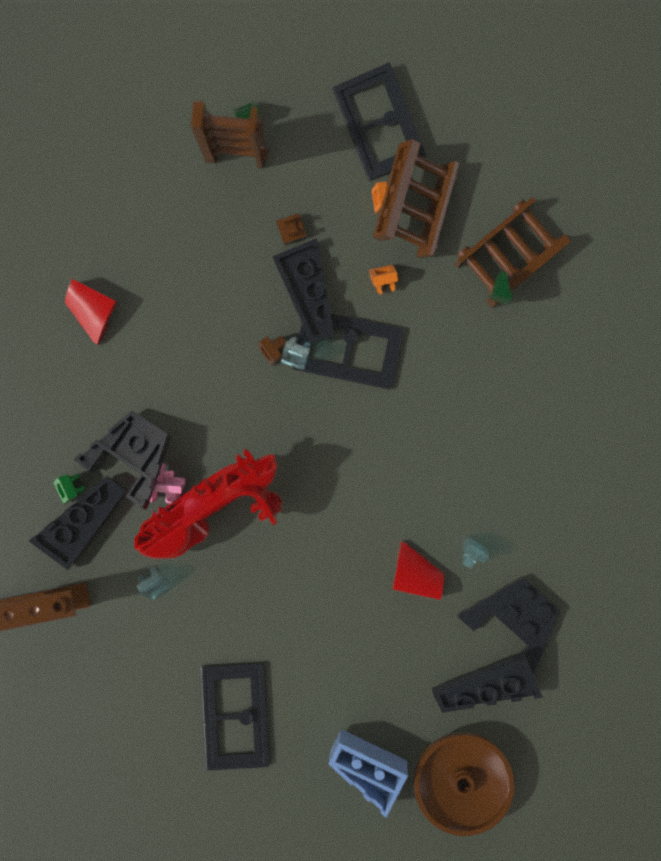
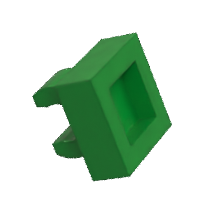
[53,474,85,504]

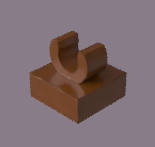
[276,213,307,246]

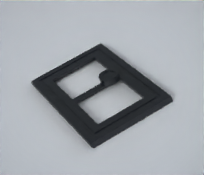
[332,62,426,181]
[292,313,404,390]
[200,663,269,771]

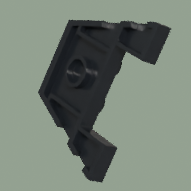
[74,411,172,510]
[456,576,560,674]

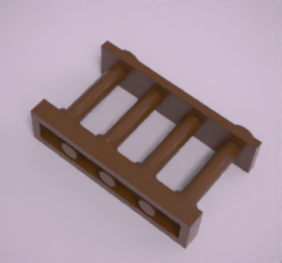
[190,101,269,169]
[373,139,459,258]
[454,197,571,308]
[0,582,91,631]

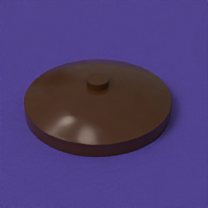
[413,732,514,836]

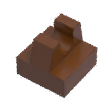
[258,336,287,366]

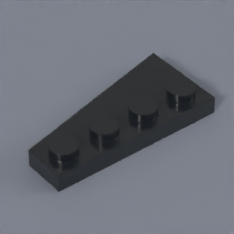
[272,238,334,346]
[29,476,128,570]
[432,653,543,713]

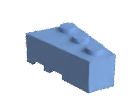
[329,729,408,817]

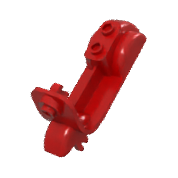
[134,449,283,559]

